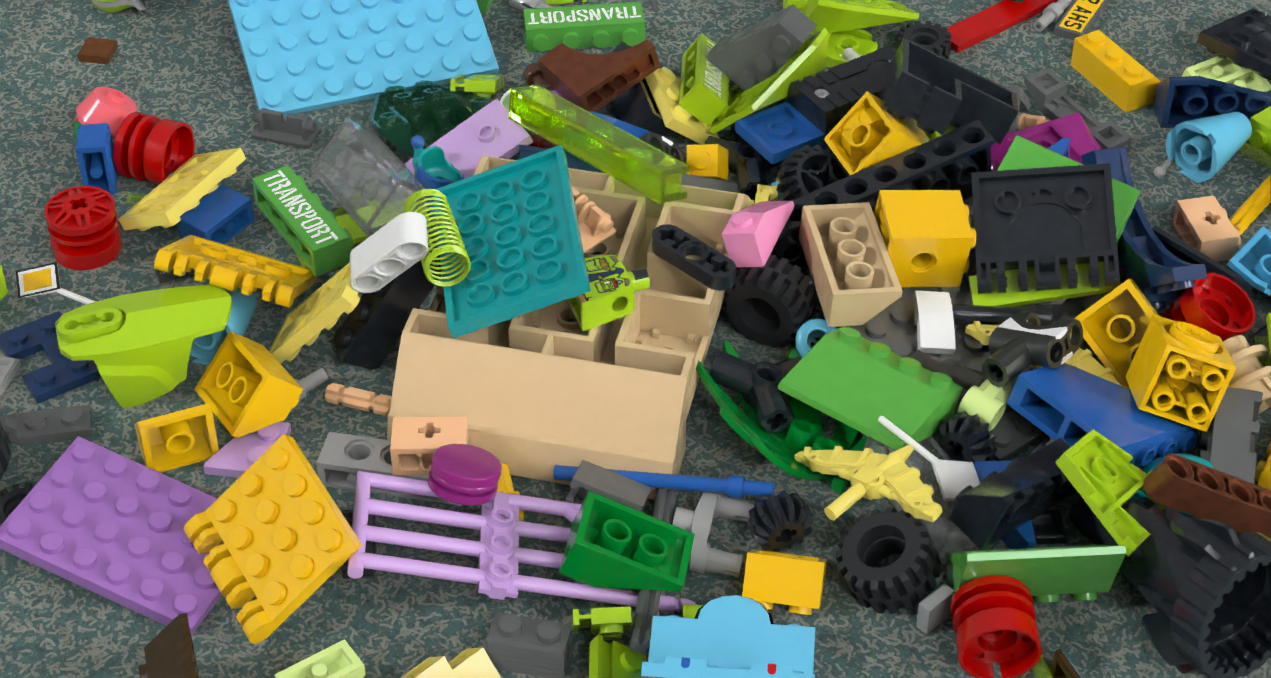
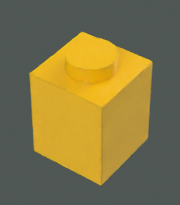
[686,144,729,181]

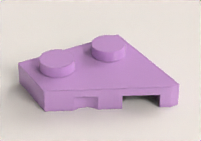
[203,422,291,478]

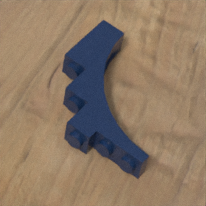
[1081,147,1207,310]

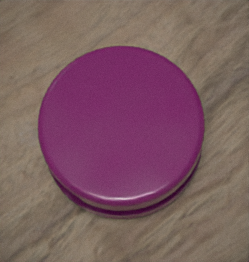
[428,444,502,505]

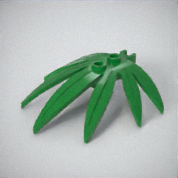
[696,340,886,494]

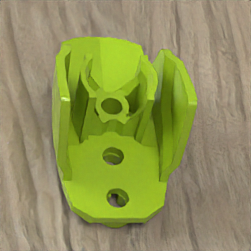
[55,284,232,408]

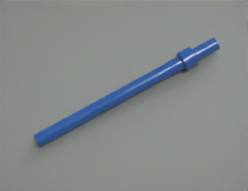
[553,465,775,499]

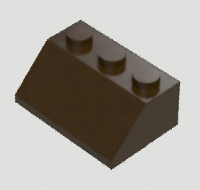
[139,613,199,678]

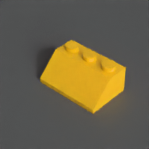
[1070,30,1161,113]
[1074,278,1160,389]
[194,331,304,438]

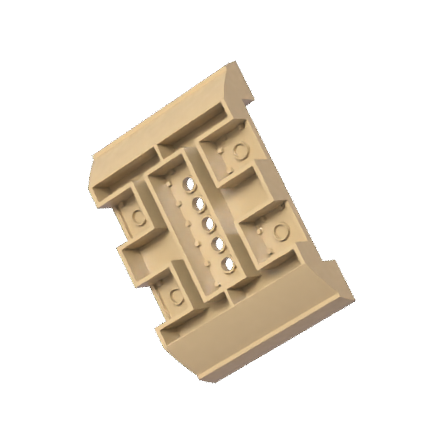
[387,155,754,500]

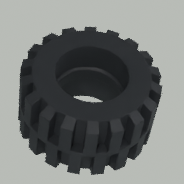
[722,255,818,348]
[836,508,941,614]

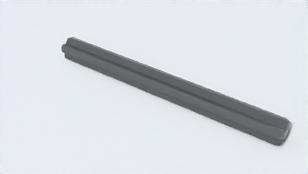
[630,488,677,655]

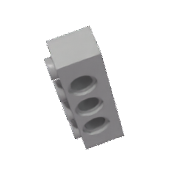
[316,432,462,506]

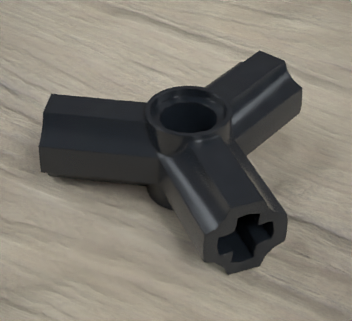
[705,136,784,202]
[709,350,802,433]

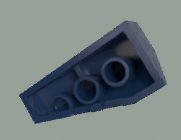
[1153,76,1271,128]

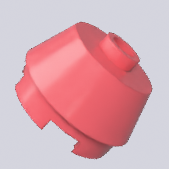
[74,87,137,141]

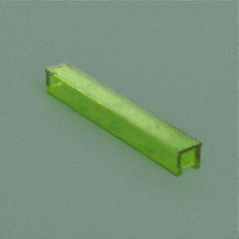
[509,84,690,204]

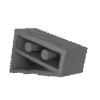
[706,5,817,91]
[1199,387,1263,484]

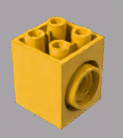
[824,91,930,175]
[874,190,976,287]
[1125,314,1237,432]

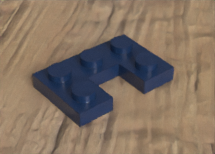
[0,311,102,404]

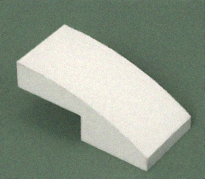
[913,290,956,354]

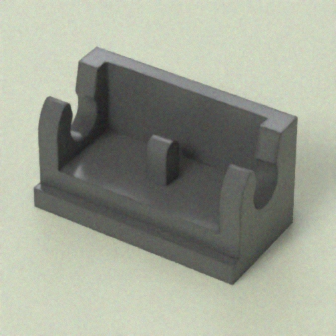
[565,460,652,513]

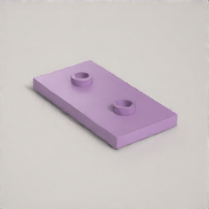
[394,98,533,214]

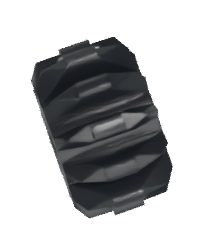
[933,411,998,464]
[748,490,813,552]

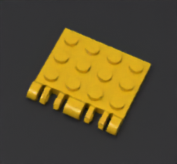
[154,235,317,308]
[184,434,363,644]

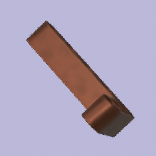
[1143,453,1271,538]

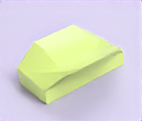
[274,639,366,678]

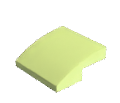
[1182,55,1271,92]

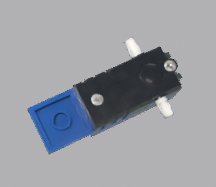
[735,46,896,164]

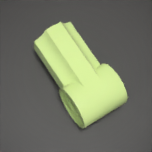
[958,375,1019,431]

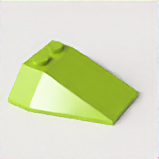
[783,0,919,35]
[709,28,828,134]

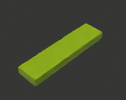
[969,262,1114,307]

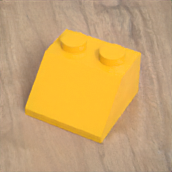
[134,403,219,473]
[742,549,828,615]

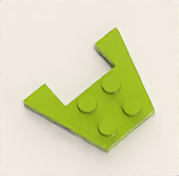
[1055,429,1177,556]

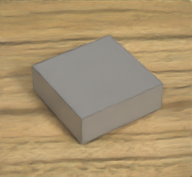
[916,583,955,634]

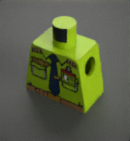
[567,255,650,331]

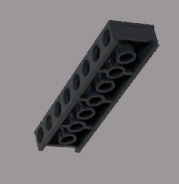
[770,119,995,272]

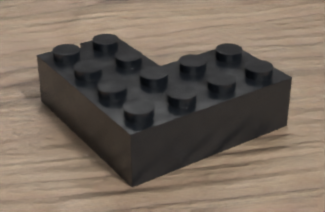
[884,38,1019,144]

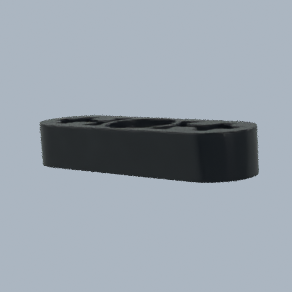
[652,224,736,291]

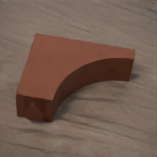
[538,39,661,118]

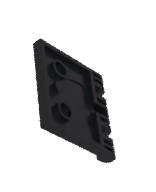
[1197,8,1271,80]
[971,163,1120,294]

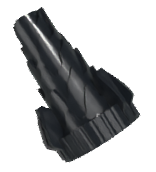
[1069,496,1271,678]

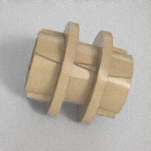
[1223,335,1271,414]

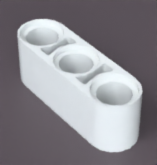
[350,212,428,293]

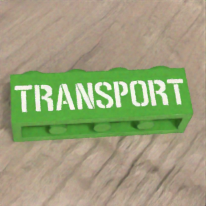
[523,2,645,52]
[252,165,354,277]

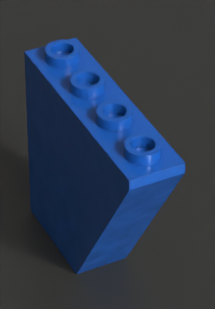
[1006,363,1198,467]

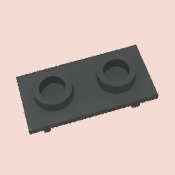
[251,108,321,148]

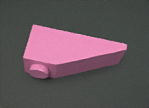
[722,201,795,267]

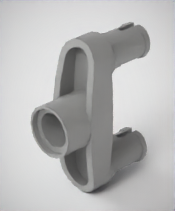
[672,492,755,578]

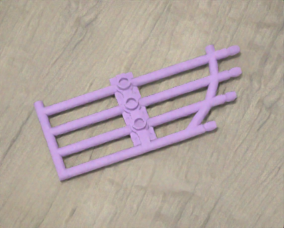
[347,471,695,616]

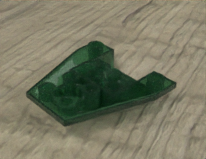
[370,81,493,158]

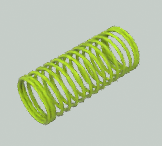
[404,189,471,287]

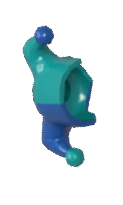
[411,135,464,226]

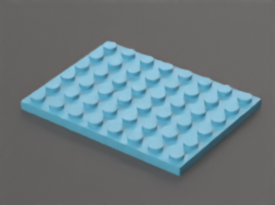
[227,0,499,116]

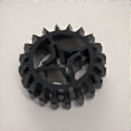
[776,144,850,201]

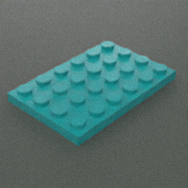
[433,145,591,338]

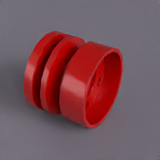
[113,112,195,185]
[44,185,122,271]
[1162,273,1256,341]
[950,575,1042,678]

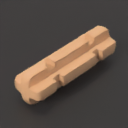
[325,383,392,416]

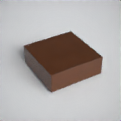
[78,37,118,65]

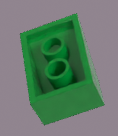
[559,491,695,591]

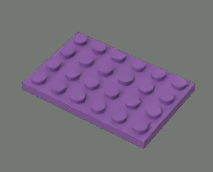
[0,436,224,635]

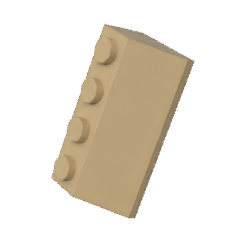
[798,202,903,327]

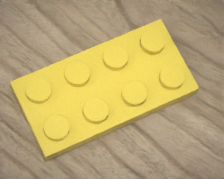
[118,148,246,231]
[269,262,361,364]

